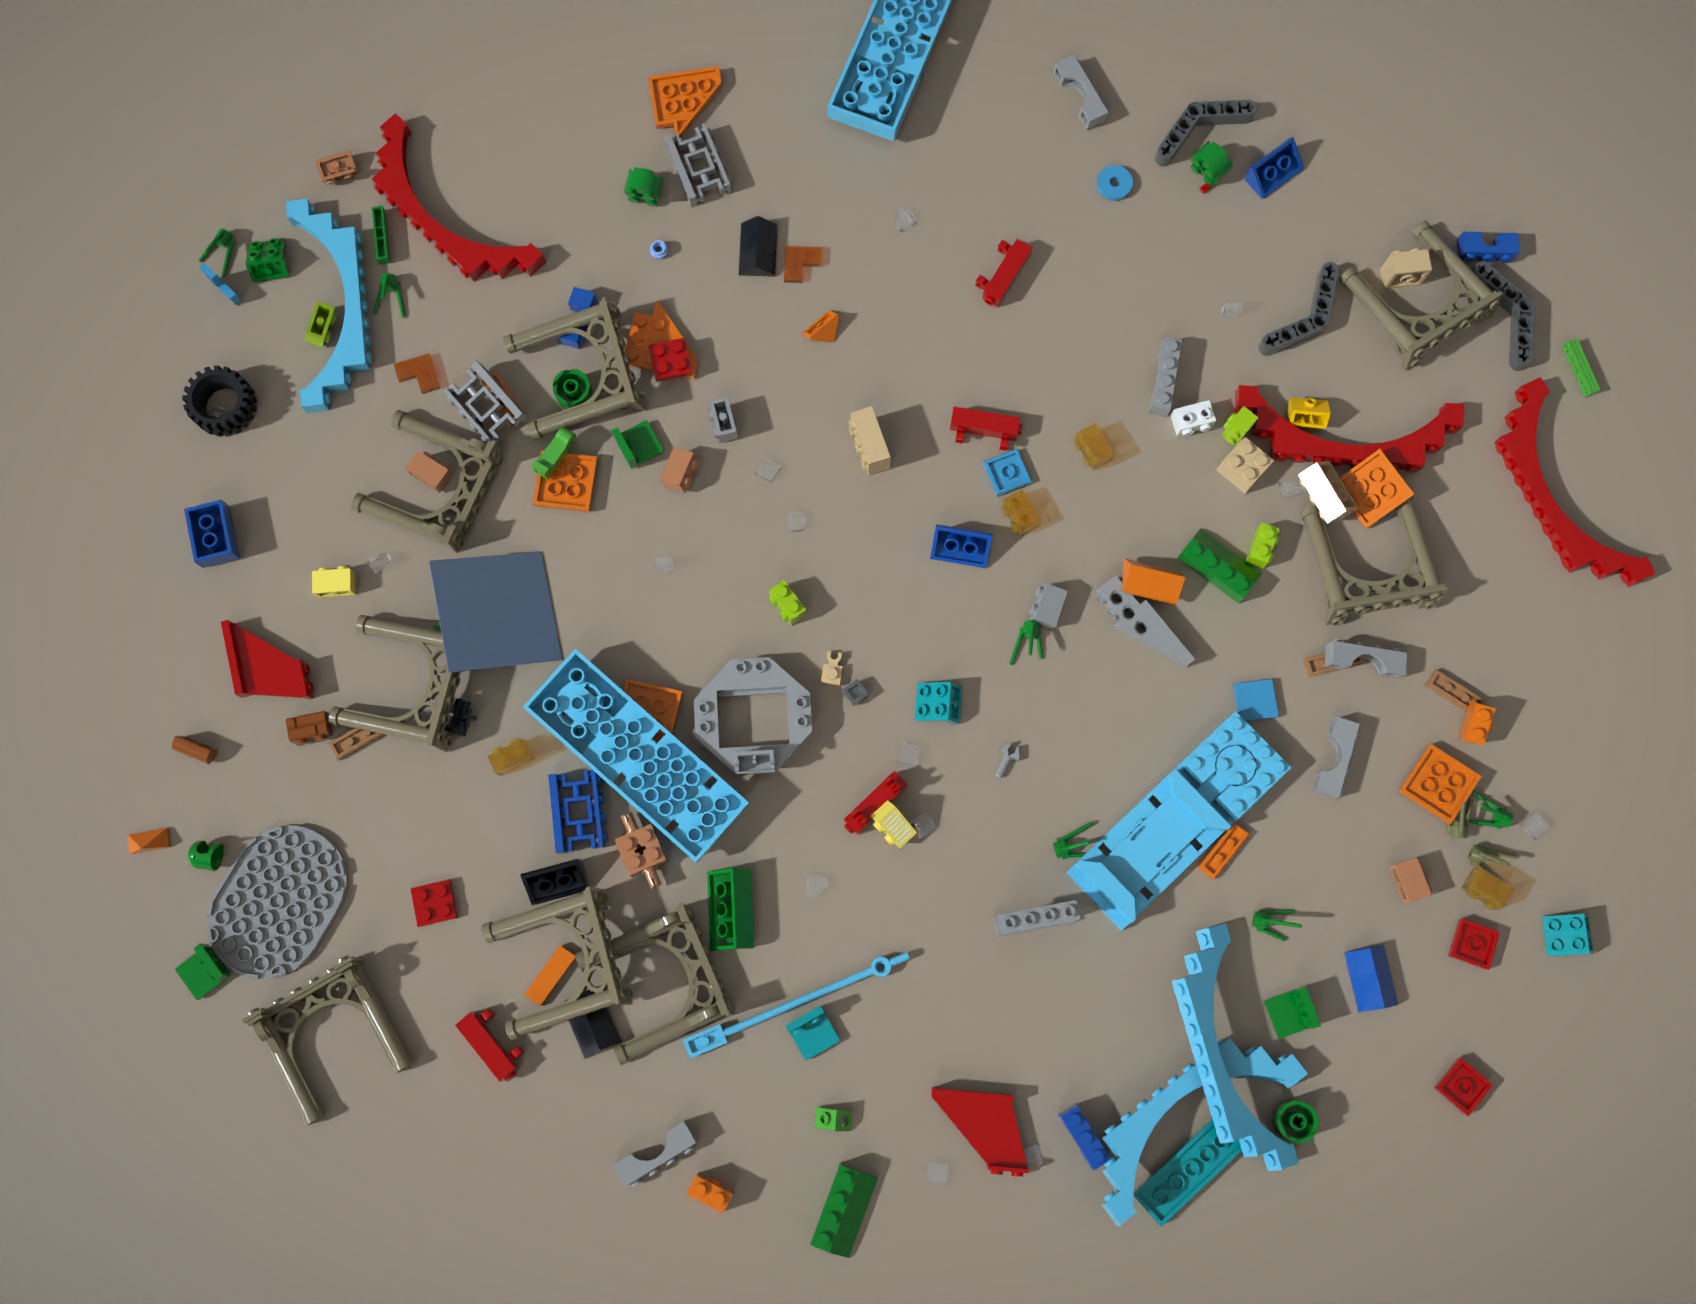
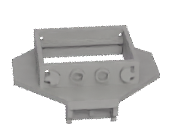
[694,657,812,775]

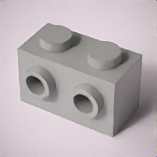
[708,397,738,443]
[1029,583,1068,628]

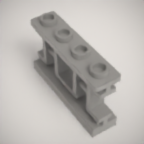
[664,123,733,207]
[444,360,529,445]
[994,900,1080,937]

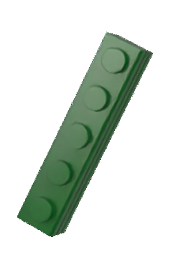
[371,206,390,264]

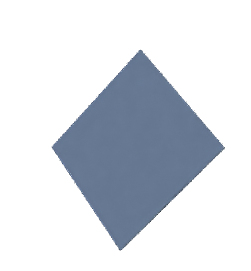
[429,552,562,673]

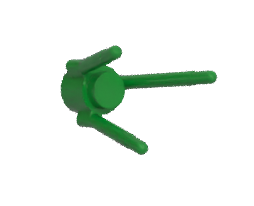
[199,228,235,276]
[373,273,405,318]
[1010,621,1043,665]
[1470,790,1513,829]
[1053,822,1093,859]
[1252,909,1302,941]

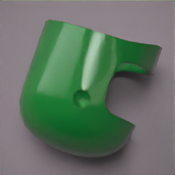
[188,841,224,871]

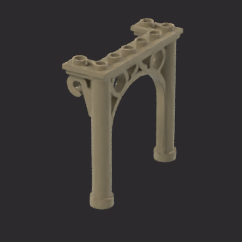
[1339,221,1502,371]
[503,297,646,440]
[351,410,504,553]
[1300,496,1448,625]
[329,615,461,752]
[482,886,633,1040]
[575,903,734,1065]
[242,956,414,1126]

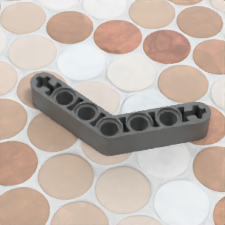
[1155,100,1257,167]
[1472,261,1535,371]
[1259,262,1339,356]

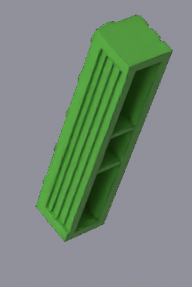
[1563,338,1600,398]

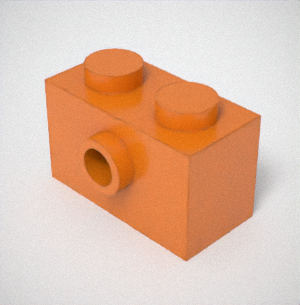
[1458,701,1496,746]
[687,1173,734,1213]

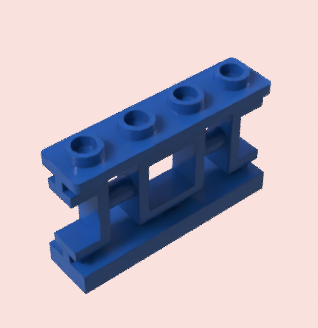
[548,769,608,854]

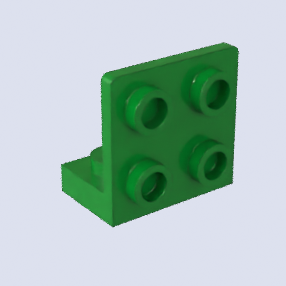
[245,238,290,282]
[611,420,664,469]
[175,943,231,1000]
[1264,987,1321,1039]

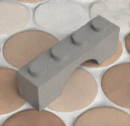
[1053,54,1109,130]
[1148,337,1182,417]
[1324,639,1407,678]
[1312,716,1361,799]
[613,1120,698,1187]

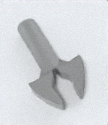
[995,742,1019,778]

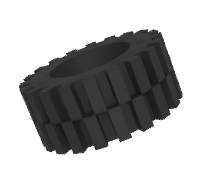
[182,365,257,437]

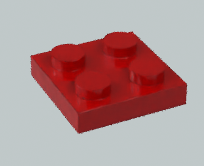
[648,338,692,382]
[410,879,458,927]
[1448,918,1500,970]
[1434,1057,1493,1116]

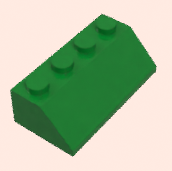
[1178,529,1261,604]
[707,868,754,951]
[810,1163,878,1258]

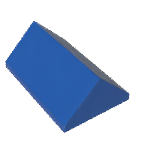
[1244,137,1304,199]
[930,524,993,568]
[1344,945,1398,1012]

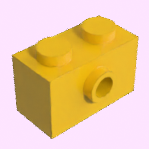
[1286,397,1331,429]

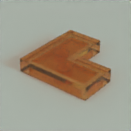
[784,246,822,283]
[394,353,440,394]

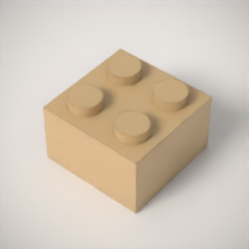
[1380,248,1432,289]
[1216,437,1274,494]

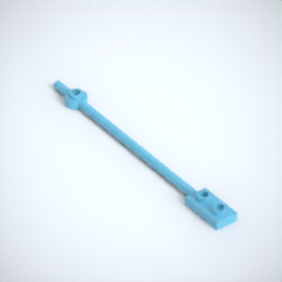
[683,952,910,1059]

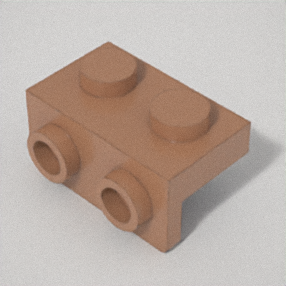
[315,150,358,185]

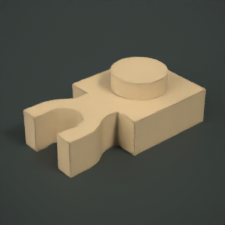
[821,651,843,686]

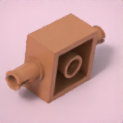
[614,812,668,889]

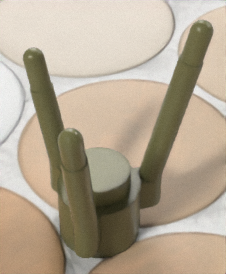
[1445,799,1473,838]
[1468,845,1517,884]

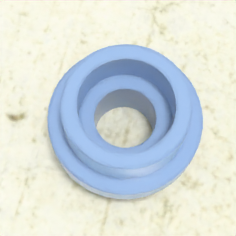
[650,240,668,259]

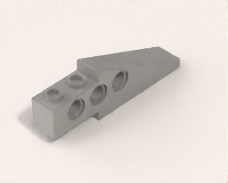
[1096,575,1195,667]

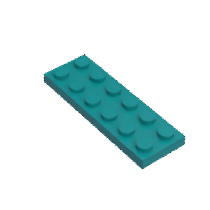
[1134,1118,1242,1227]

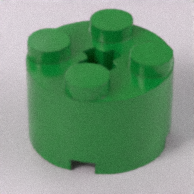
[1191,141,1233,186]
[624,167,664,207]
[553,369,593,409]
[1272,1099,1319,1143]

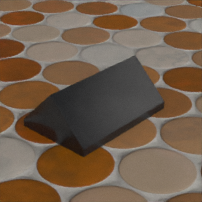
[739,216,777,277]
[520,858,589,906]
[562,986,622,1059]

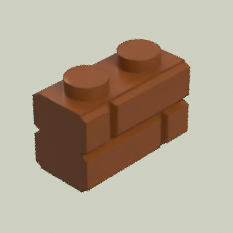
[286,711,333,746]

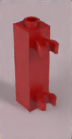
[975,239,1033,308]
[950,407,1023,451]
[844,771,908,835]
[455,1009,524,1082]

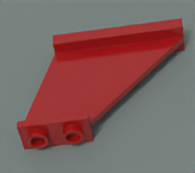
[221,620,314,700]
[931,1088,1029,1177]

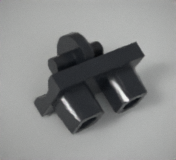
[445,698,477,736]

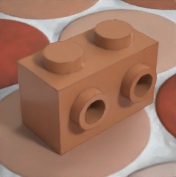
[660,447,699,493]
[405,450,453,493]
[1389,858,1432,904]

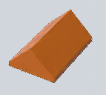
[1122,558,1185,605]

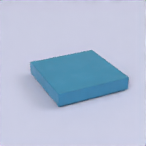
[983,448,1032,497]
[1233,679,1279,722]

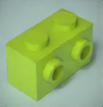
[304,301,337,348]
[1222,406,1259,446]
[1245,522,1280,569]
[768,580,807,626]

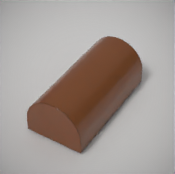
[172,736,218,764]

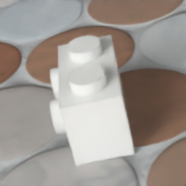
[1170,400,1216,436]

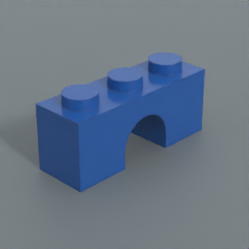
[1457,231,1519,263]
[557,287,599,349]
[1058,1104,1110,1171]

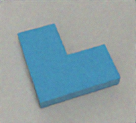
[200,263,242,306]

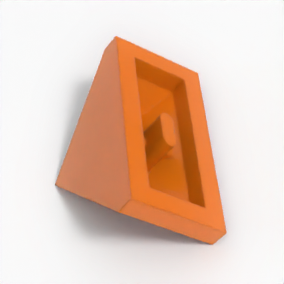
[802,310,839,343]
[128,828,170,854]

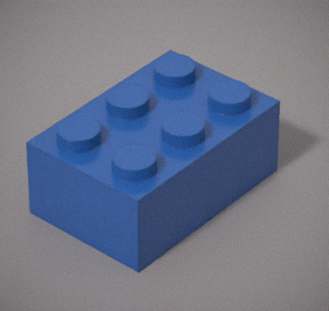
[184,500,240,568]

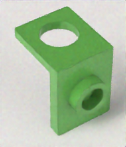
[815,1107,852,1131]

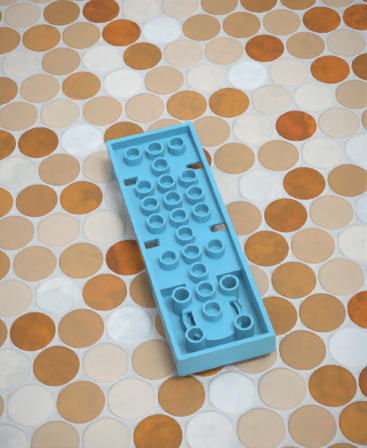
[827,0,953,142]
[523,649,750,863]
[1066,711,1291,931]

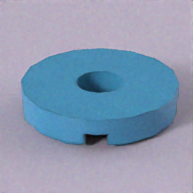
[1096,165,1133,201]

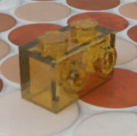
[1074,423,1115,471]
[1001,489,1041,537]
[488,738,535,776]
[1462,867,1514,911]

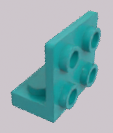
[915,682,962,724]
[1542,914,1594,956]
[785,1005,840,1061]

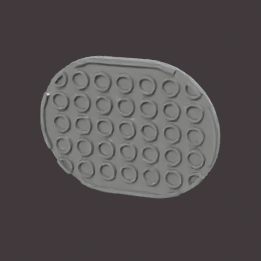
[207,825,348,979]

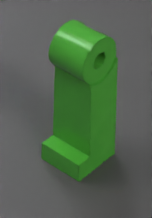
[530,427,576,480]

